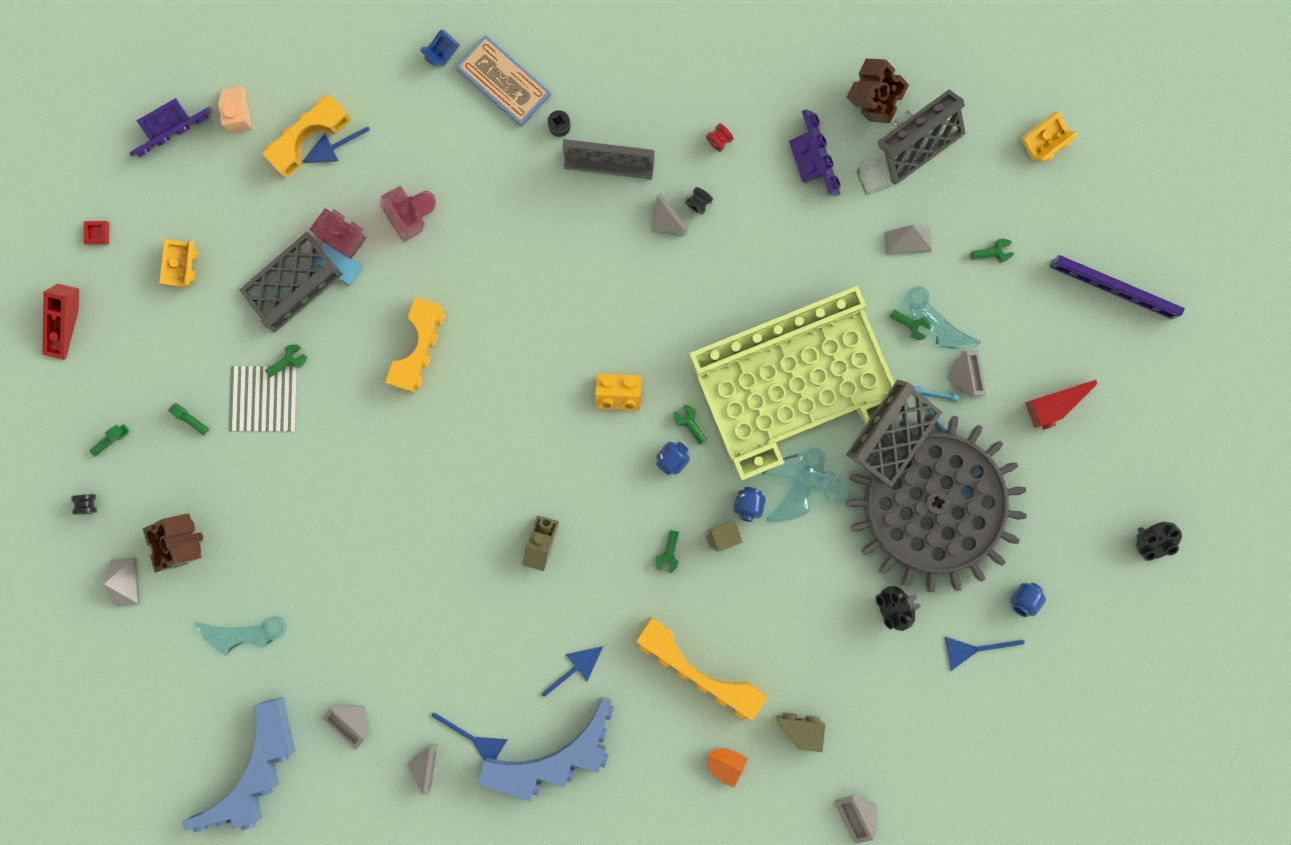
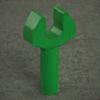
[970,238,1014,262]
[890,309,932,340]
[265,345,307,377]
[168,403,209,436]
[674,404,707,445]
[90,424,129,456]
[655,530,679,573]

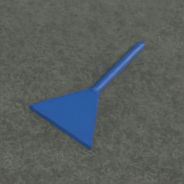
[945,637,1025,671]
[432,713,508,761]

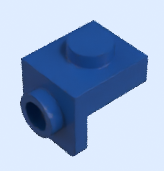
[420,29,460,66]

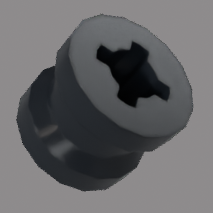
[548,110,571,137]
[685,187,713,215]
[71,494,97,515]

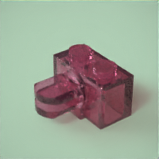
[379,186,436,242]
[309,208,366,259]

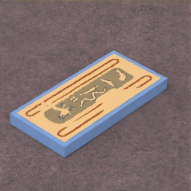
[456,35,551,127]

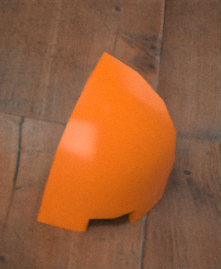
[707,748,747,788]

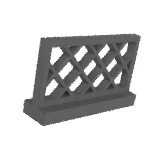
[877,89,966,185]
[562,139,655,179]
[239,232,343,332]
[846,379,943,487]

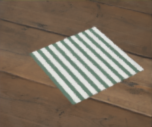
[229,366,297,431]

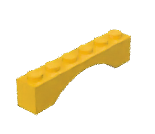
[636,617,767,720]

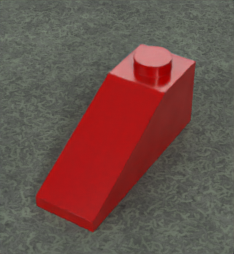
[42,284,79,360]
[1025,380,1098,430]

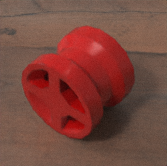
[706,123,734,152]

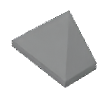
[652,193,688,236]
[885,225,932,254]
[947,351,986,396]
[104,558,139,606]
[323,705,367,750]
[407,743,438,795]
[835,795,877,844]

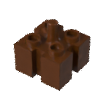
[847,58,909,124]
[143,513,203,573]

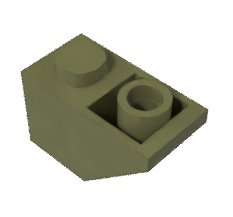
[522,515,559,571]
[706,521,742,552]
[776,712,825,752]

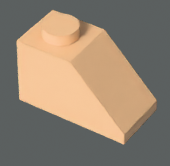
[218,86,252,133]

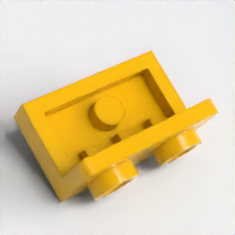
[1020,112,1077,162]
[159,239,198,288]
[595,373,642,411]

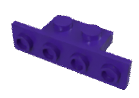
[129,98,211,158]
[789,109,841,196]

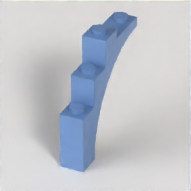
[183,697,295,832]
[477,697,614,801]

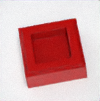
[83,221,109,245]

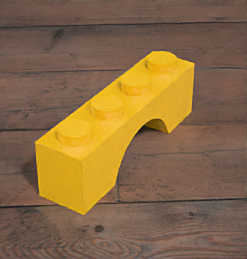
[262,94,351,179]
[385,297,445,393]

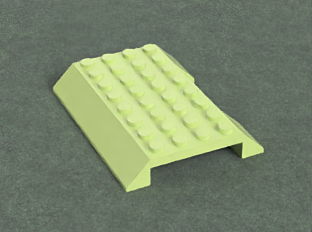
[689,286,910,481]

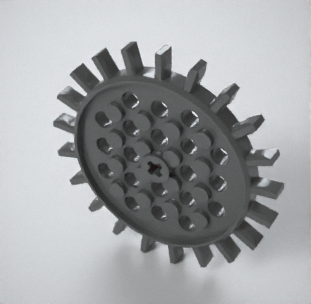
[846,414,1027,593]

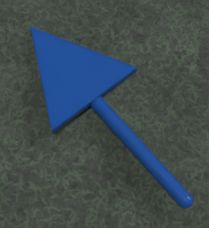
[302,127,370,163]
[542,646,603,697]

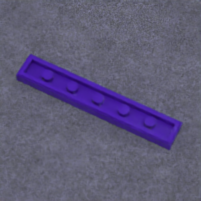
[1050,255,1185,319]

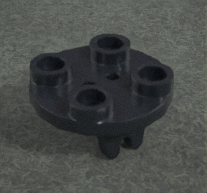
[1136,521,1182,561]
[876,586,920,631]

